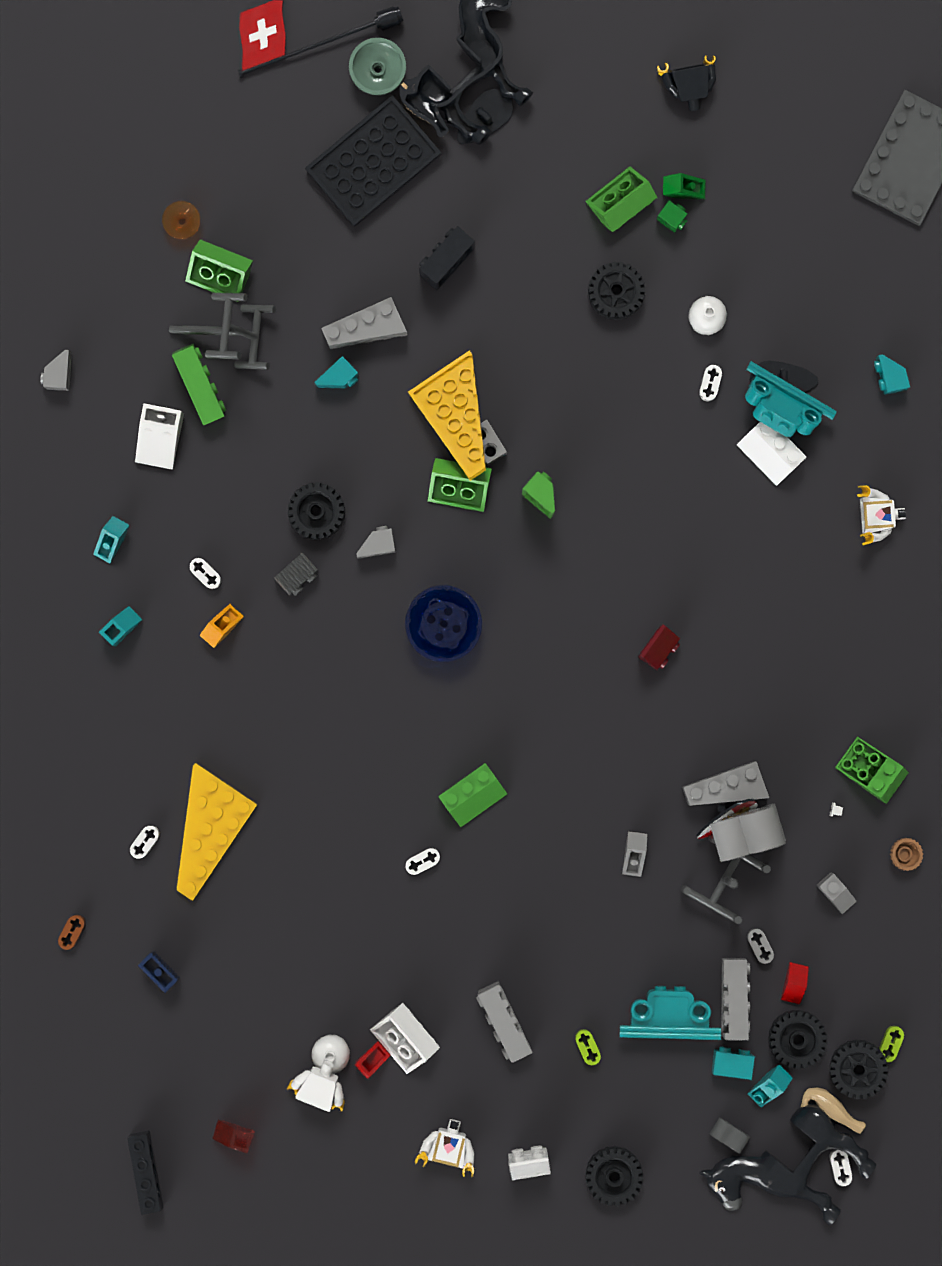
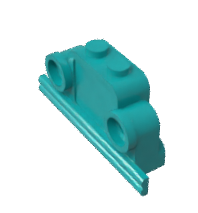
[745,361,837,437]
[620,986,721,1040]

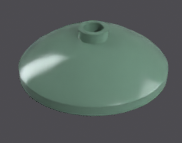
[349,38,406,95]

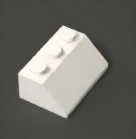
[737,422,806,486]
[370,1003,440,1074]

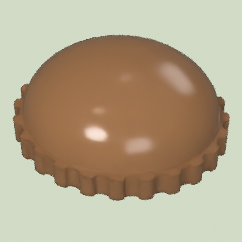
[890,838,923,871]

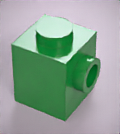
[656,201,687,233]

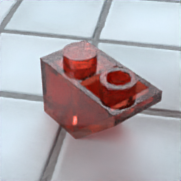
[212,1119,255,1153]

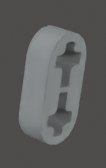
[747,928,774,964]

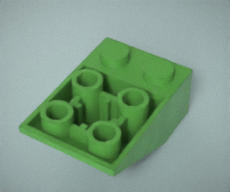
[835,737,909,804]

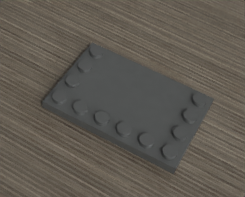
[852,90,942,226]

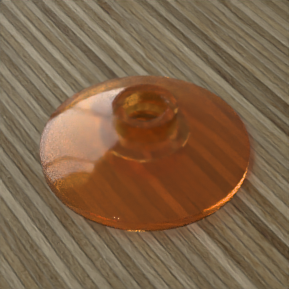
[162,201,200,239]

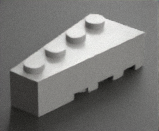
[321,297,408,349]
[682,761,769,806]
[721,958,750,1040]
[476,981,533,1063]

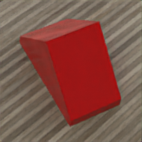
[781,962,809,1004]
[355,1041,391,1079]

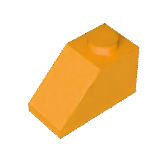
[200,604,244,648]

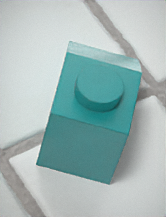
[315,356,359,388]
[93,516,129,563]

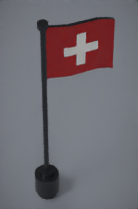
[238,0,403,78]

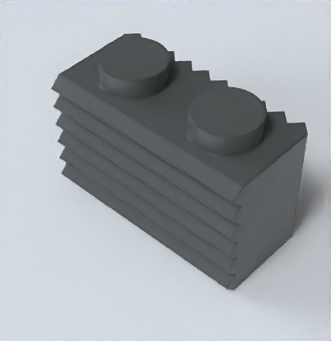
[274,553,319,596]

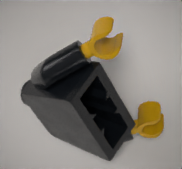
[657,55,716,111]

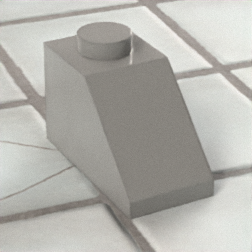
[41,350,72,391]
[356,526,396,559]
[622,832,647,877]
[817,872,857,914]

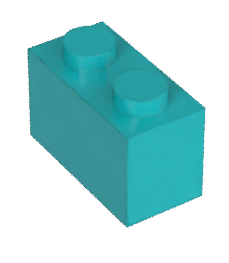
[711,1047,755,1080]

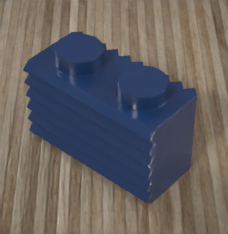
[138,951,180,993]

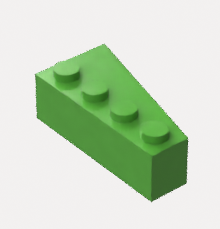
[172,343,227,426]

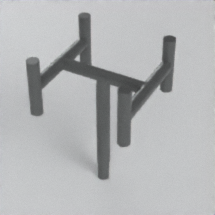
[169,293,276,370]
[680,835,771,924]

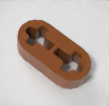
[58,915,86,950]

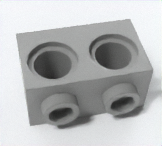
[481,420,507,466]

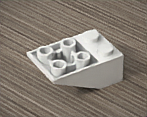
[135,404,184,470]
[508,1145,551,1180]

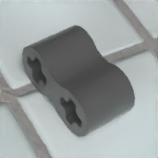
[709,1117,750,1154]

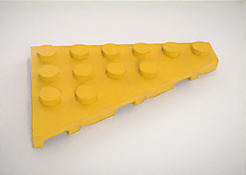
[408,350,486,481]
[177,763,258,901]

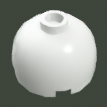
[688,296,727,335]
[311,1035,350,1074]

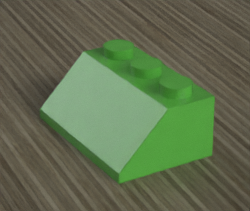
[586,167,657,232]
[185,240,253,302]
[428,458,492,512]
[522,471,555,519]
[438,763,507,827]

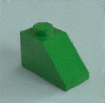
[663,173,705,199]

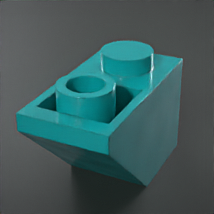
[874,354,910,395]
[99,606,143,647]
[747,1065,793,1107]

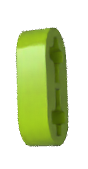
[879,1026,904,1062]
[575,1029,601,1066]

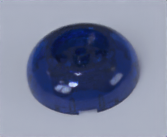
[405,585,482,662]

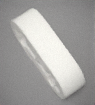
[699,365,722,401]
[190,558,221,589]
[130,826,160,859]
[406,848,440,875]
[830,1149,852,1186]

